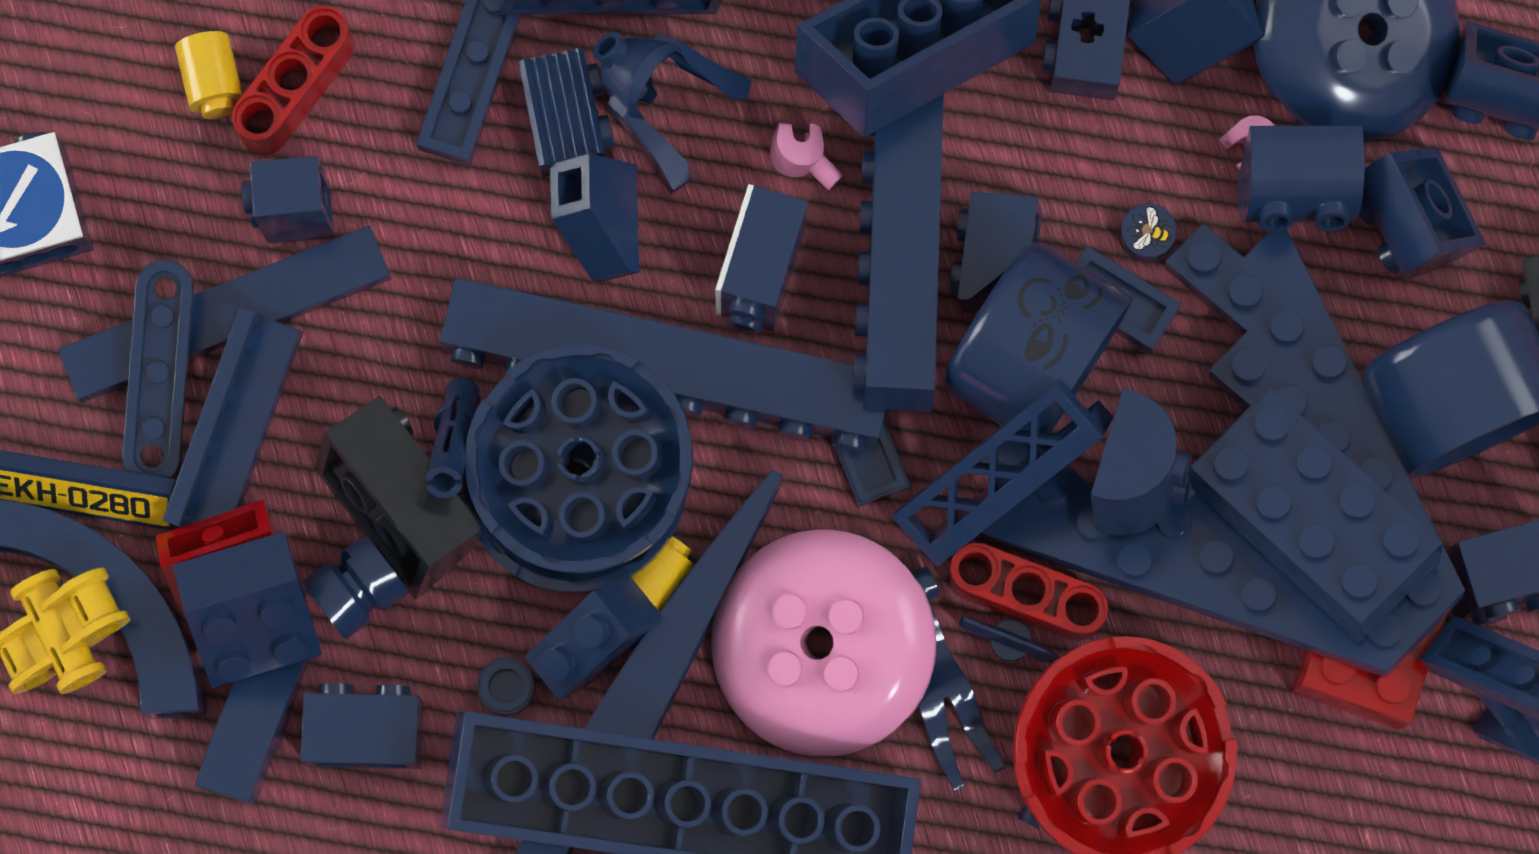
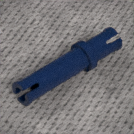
[425,378,481,499]

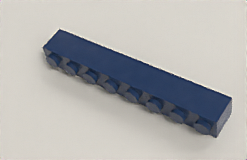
[440,277,886,453]

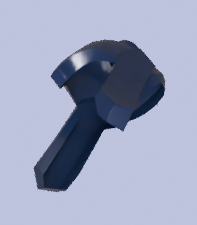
[593,32,751,194]

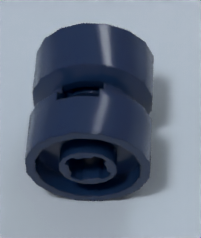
[301,534,410,640]

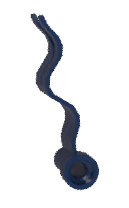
[911,566,1005,791]

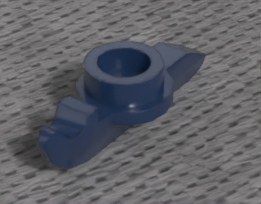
[959,614,1060,663]

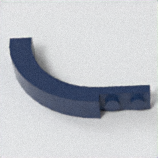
[0,500,207,719]

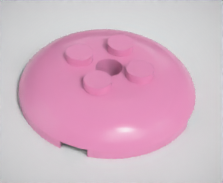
[711,530,936,757]

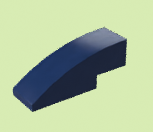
[195,659,309,806]

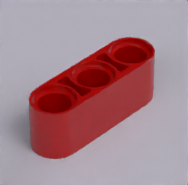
[232,6,354,155]
[947,543,1108,641]

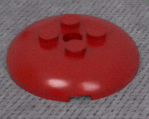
[1013,636,1237,854]

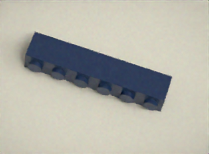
[853,94,944,412]

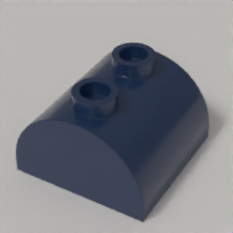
[1444,20,1539,140]
[1236,126,1365,232]
[1359,147,1486,279]
[1091,389,1191,535]

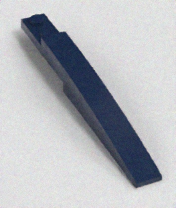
[516,470,783,854]

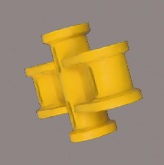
[0,568,131,694]

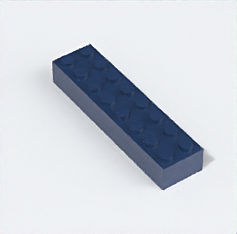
[439,711,922,854]

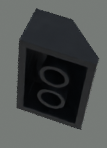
[315,396,484,600]

